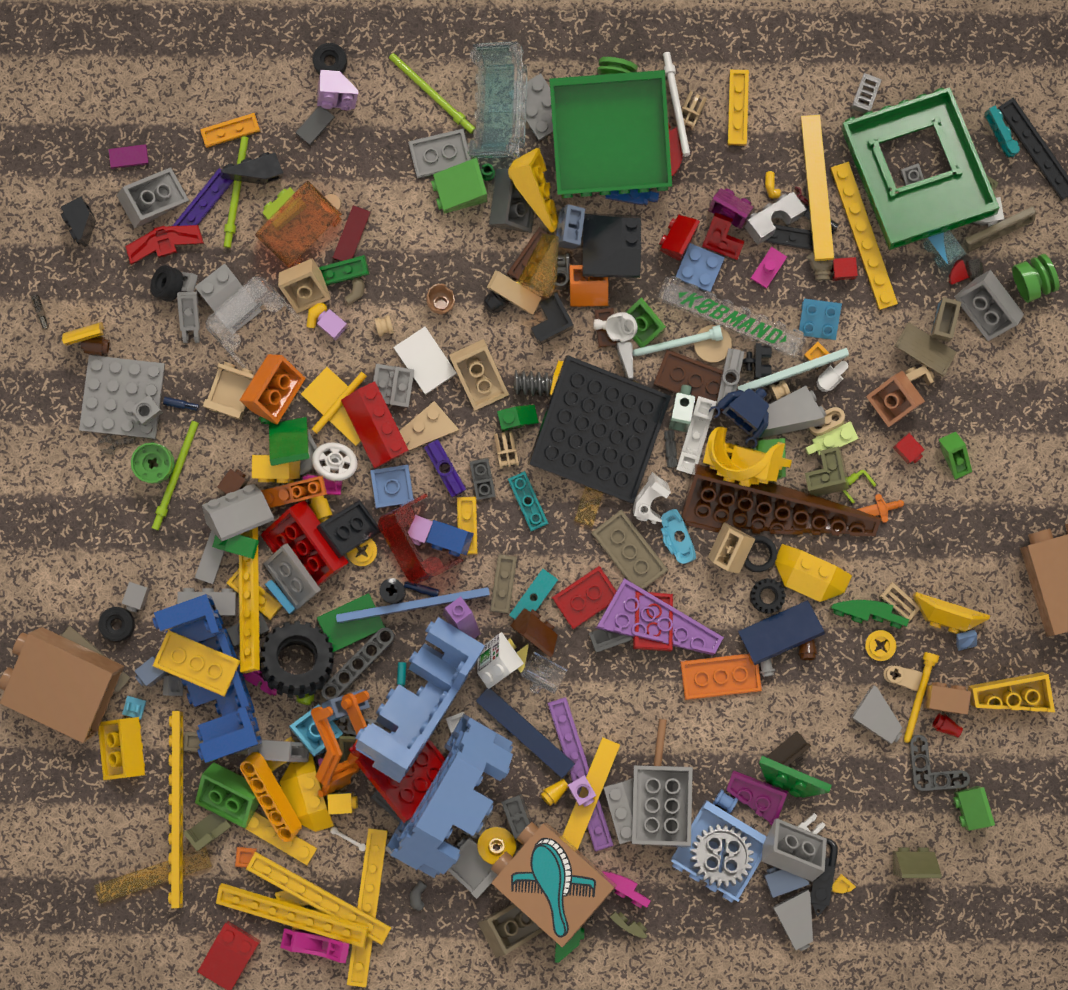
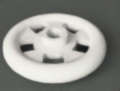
[312,442,358,481]

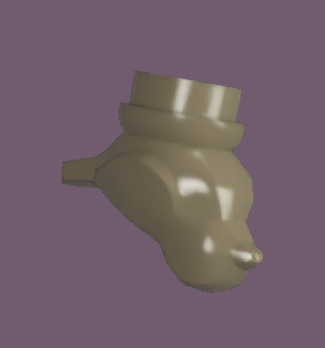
[806,252,833,281]

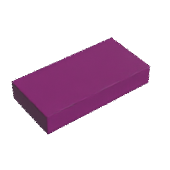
[108,144,149,169]

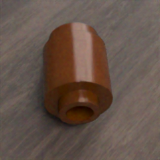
[80,336,110,356]

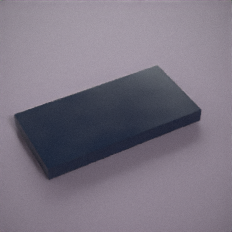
[738,600,825,665]

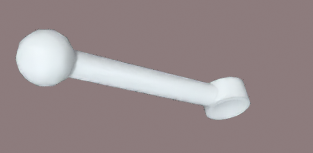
[330,827,366,851]

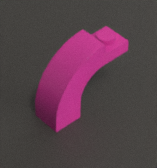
[280,928,349,963]

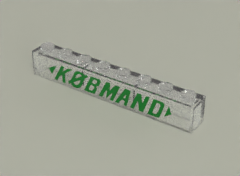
[657,276,807,360]

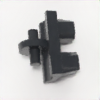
[742,343,772,380]

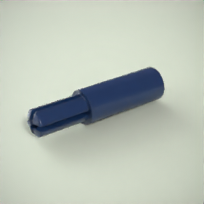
[163,397,199,411]
[404,581,439,597]

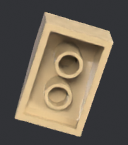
[449,339,509,411]

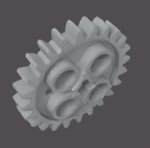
[690,824,754,888]

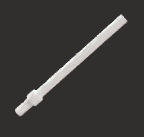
[663,52,690,157]

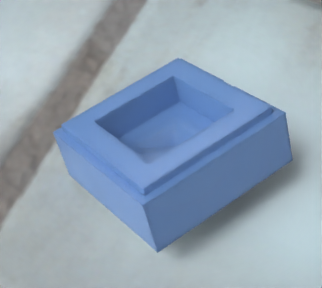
[956,630,977,651]

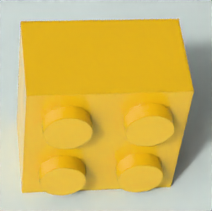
[252,455,300,483]

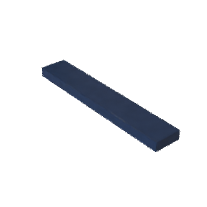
[476,688,575,778]

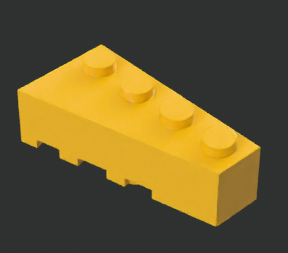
[968,672,1055,713]

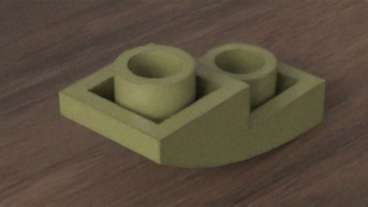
[609,911,647,939]

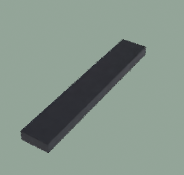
[997,97,1068,201]

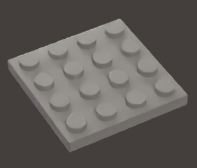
[79,355,165,439]

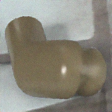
[344,278,365,305]

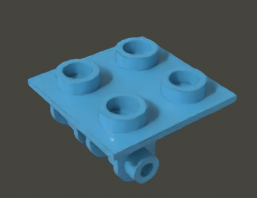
[798,299,842,340]

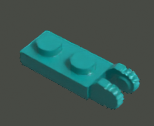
[984,105,1020,158]

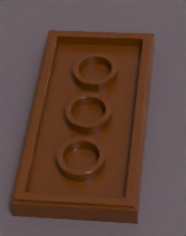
[653,349,735,412]

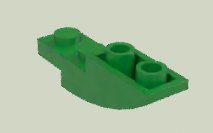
[829,600,910,629]

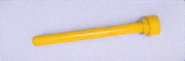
[903,652,939,743]

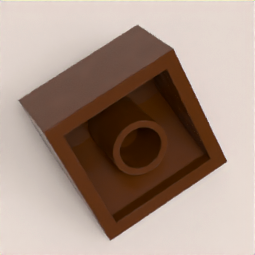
[510,608,558,658]

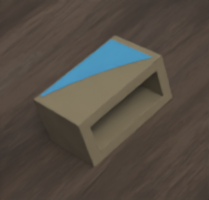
[930,297,961,342]

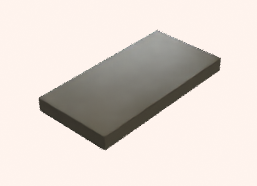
[591,509,668,589]

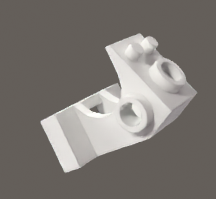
[633,472,671,524]

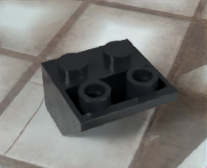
[61,196,96,247]

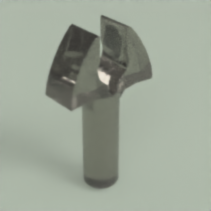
[99,434,136,455]

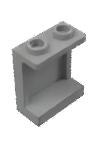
[448,837,498,899]

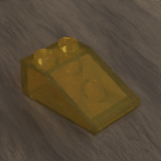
[517,234,559,297]

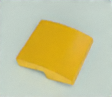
[62,322,104,346]

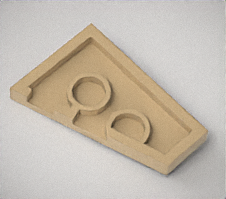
[400,401,459,451]

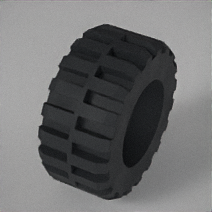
[260,621,334,699]

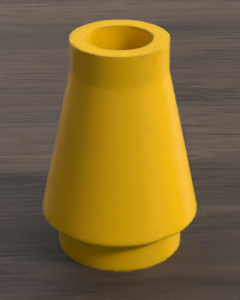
[540,779,568,806]

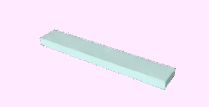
[738,348,849,391]

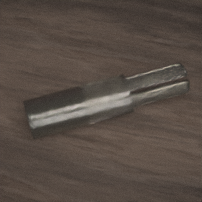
[31,295,49,329]

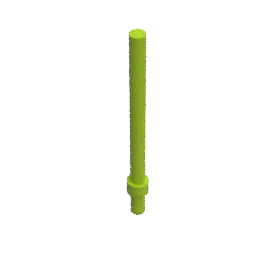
[389,53,476,134]
[223,136,249,248]
[152,421,199,531]

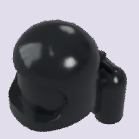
[484,291,509,314]

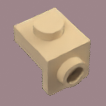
[905,365,934,386]

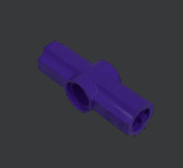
[424,440,466,498]

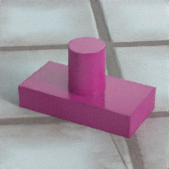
[750,247,787,289]

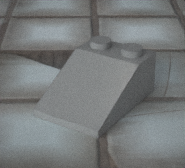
[116,168,189,228]
[195,264,262,334]

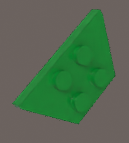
[759,756,832,798]

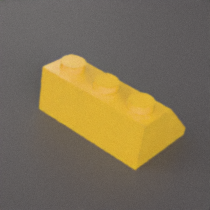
[98,717,145,780]

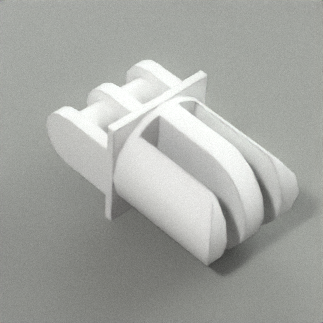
[817,361,848,392]

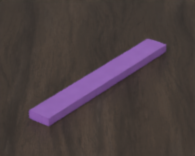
[548,697,614,851]

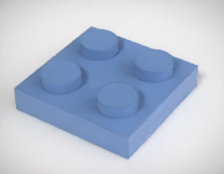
[675,243,725,293]
[370,465,414,509]

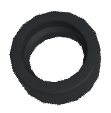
[743,535,777,573]

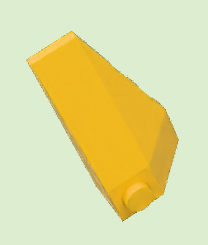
[508,148,558,233]

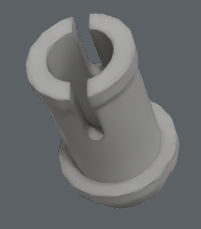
[760,658,775,677]

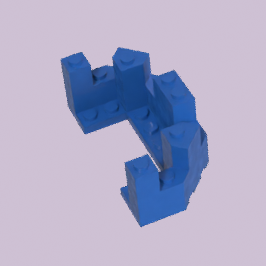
[153,594,262,763]

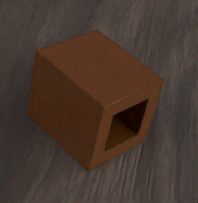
[217,469,248,494]

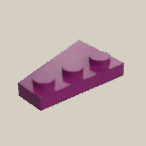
[726,770,788,826]

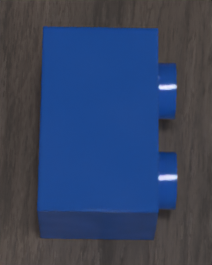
[426,520,474,557]

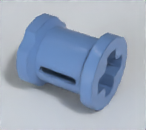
[713,789,738,814]

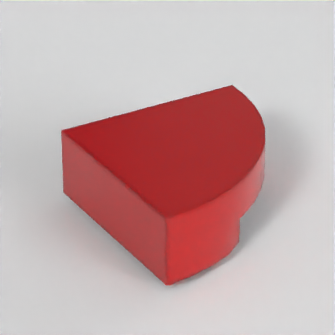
[949,259,969,285]

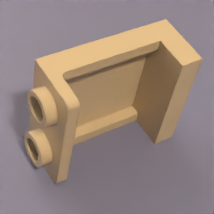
[203,362,255,420]

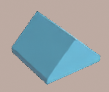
[289,704,343,756]

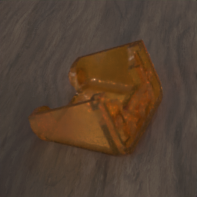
[255,181,342,268]

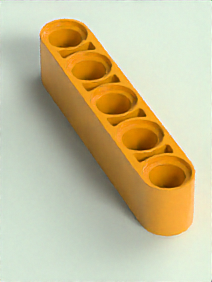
[240,752,302,842]

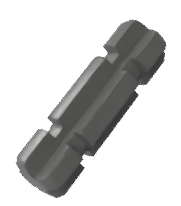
[664,430,678,468]

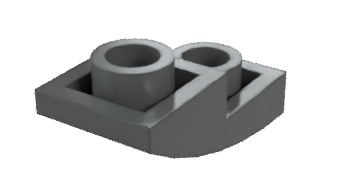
[469,457,496,500]

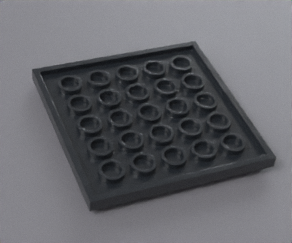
[528,355,671,504]

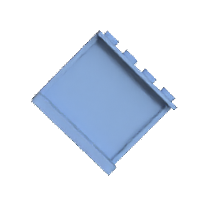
[670,800,766,902]

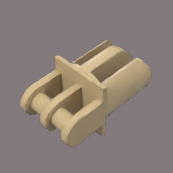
[681,91,707,130]
[494,431,519,469]

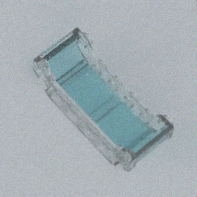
[467,41,527,160]

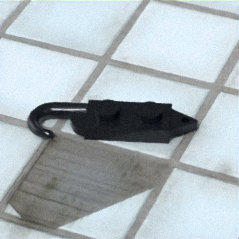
[811,838,838,917]

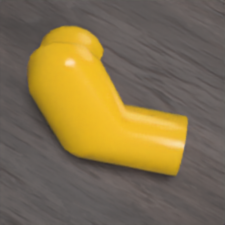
[765,171,781,199]
[306,303,327,328]

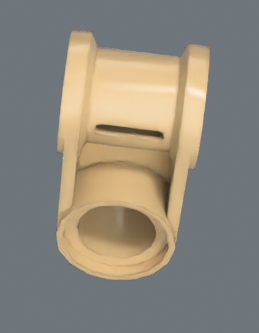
[883,666,923,692]

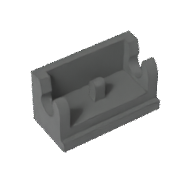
[588,629,632,653]
[501,794,532,838]

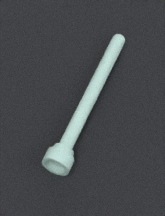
[633,325,723,357]

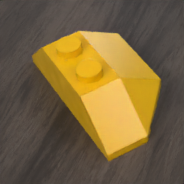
[775,544,852,602]
[913,592,990,634]
[280,752,334,832]

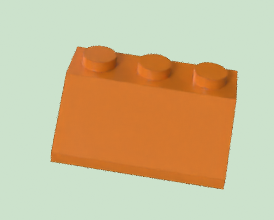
[240,354,306,424]

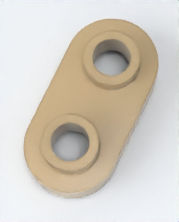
[809,407,845,436]

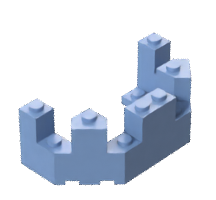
[355,617,485,783]
[385,713,513,878]

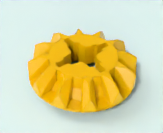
[347,539,377,566]
[865,630,896,661]

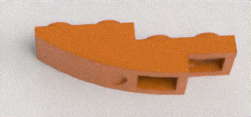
[261,475,327,508]

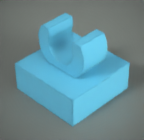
[122,696,147,719]

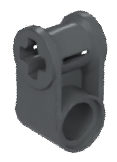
[550,252,569,290]

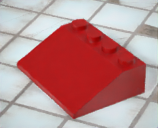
[261,500,349,586]

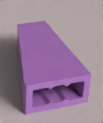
[442,596,481,639]

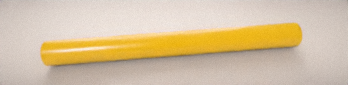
[311,372,367,434]

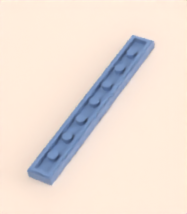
[336,587,490,624]

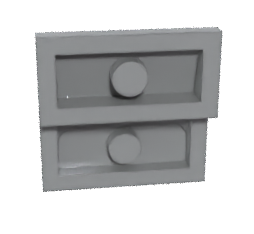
[373,364,414,407]

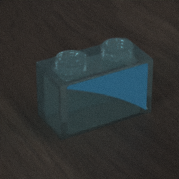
[923,230,966,270]

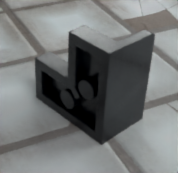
[531,292,574,345]

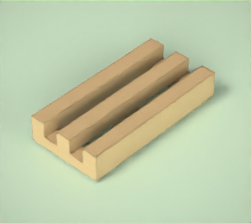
[879,582,920,621]

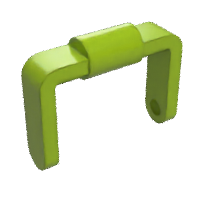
[842,470,876,504]

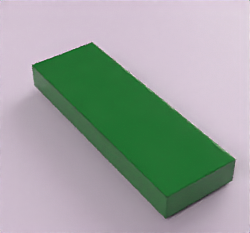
[319,255,370,286]

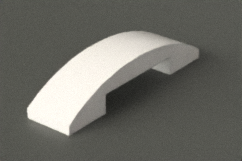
[676,396,717,474]

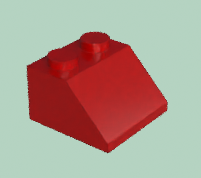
[659,215,700,261]

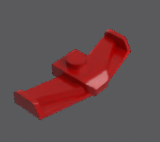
[125,225,204,265]

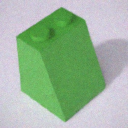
[431,158,488,214]

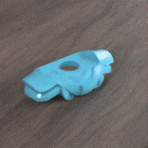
[661,509,696,564]

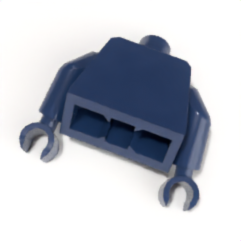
[709,388,769,449]

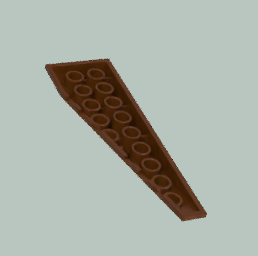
[681,464,881,536]

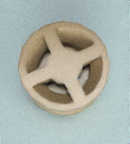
[375,315,394,337]
[769,380,791,401]

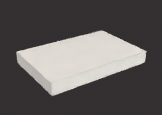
[393,327,457,395]

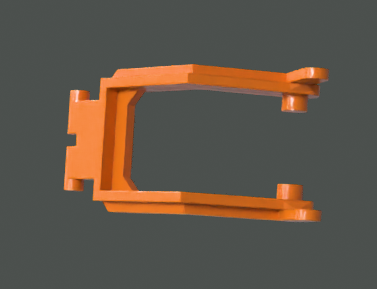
[311,691,370,797]

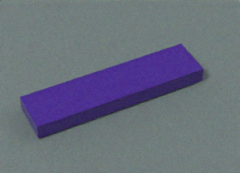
[172,168,234,226]

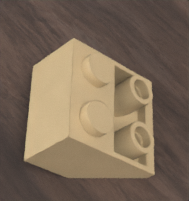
[708,523,755,574]

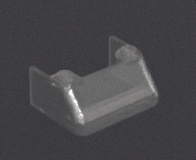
[205,276,300,368]

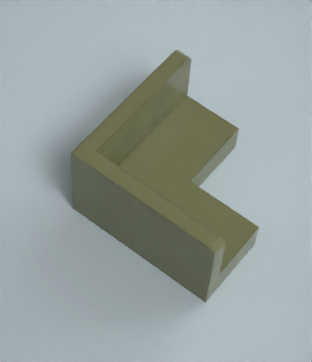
[805,446,850,496]
[183,812,233,851]

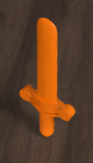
[857,494,904,523]

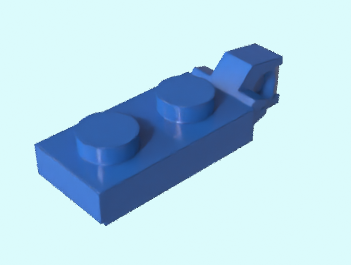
[605,188,659,206]

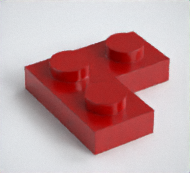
[702,212,745,260]

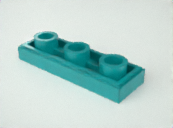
[508,471,548,531]
[509,569,558,619]

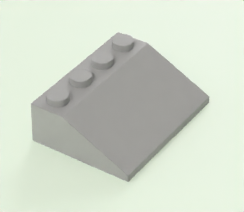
[632,765,693,848]

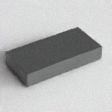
[295,106,335,146]

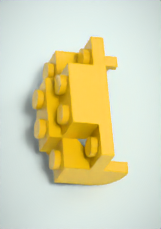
[703,426,792,487]

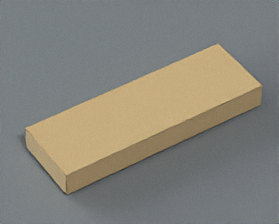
[487,271,541,315]

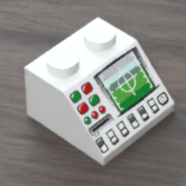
[477,632,524,689]

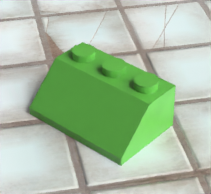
[195,762,259,828]

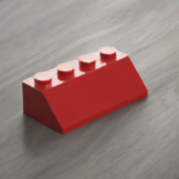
[341,381,409,469]

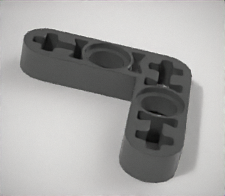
[909,735,970,791]

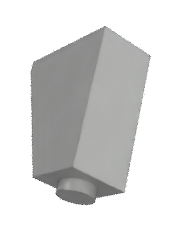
[851,685,902,744]
[247,740,309,762]
[772,889,813,951]

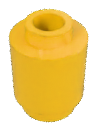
[309,495,333,523]

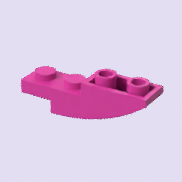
[601,870,651,908]

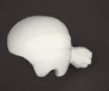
[593,312,638,342]

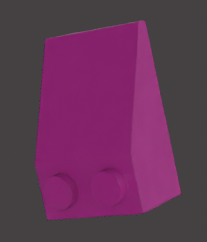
[708,188,754,230]

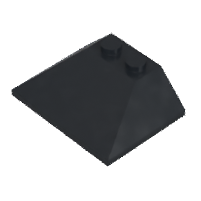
[582,214,641,278]

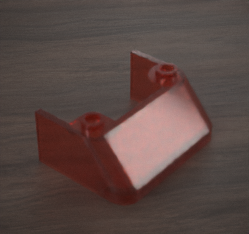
[378,492,463,584]

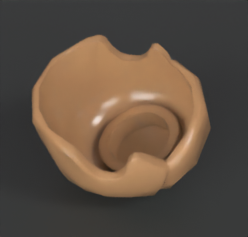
[426,283,455,314]

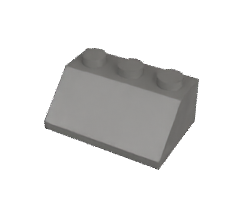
[954,270,1024,341]
[202,484,274,541]
[603,778,634,844]
[762,818,827,882]

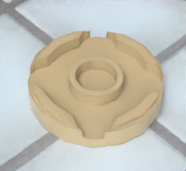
[694,325,732,363]

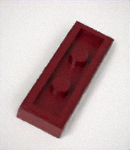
[333,205,371,261]

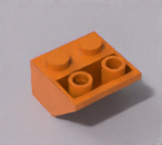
[569,265,608,307]

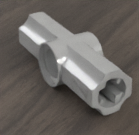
[716,348,744,405]

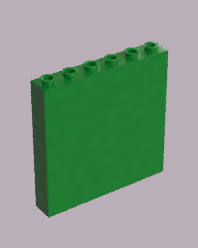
[549,70,672,198]

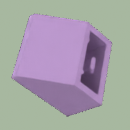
[317,70,358,110]

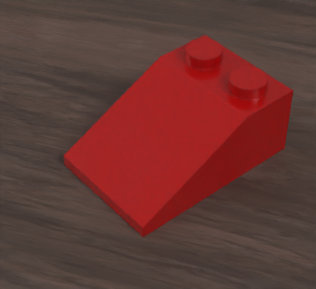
[197,921,261,990]

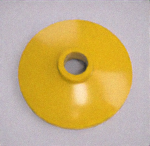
[477,827,516,865]

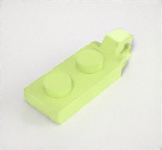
[805,421,859,455]

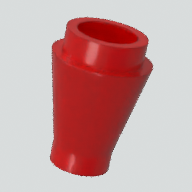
[932,713,963,738]

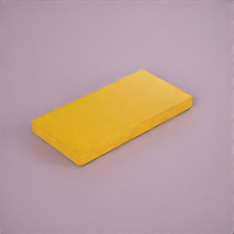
[301,367,361,447]
[153,630,241,697]

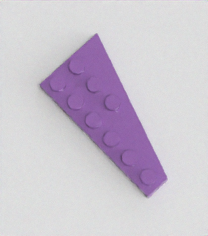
[596,578,724,655]

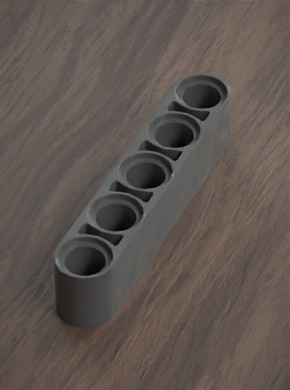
[322,628,395,700]

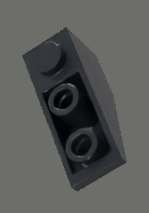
[220,152,283,185]

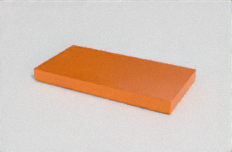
[680,654,762,700]

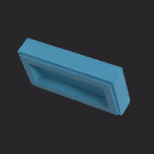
[265,580,296,614]

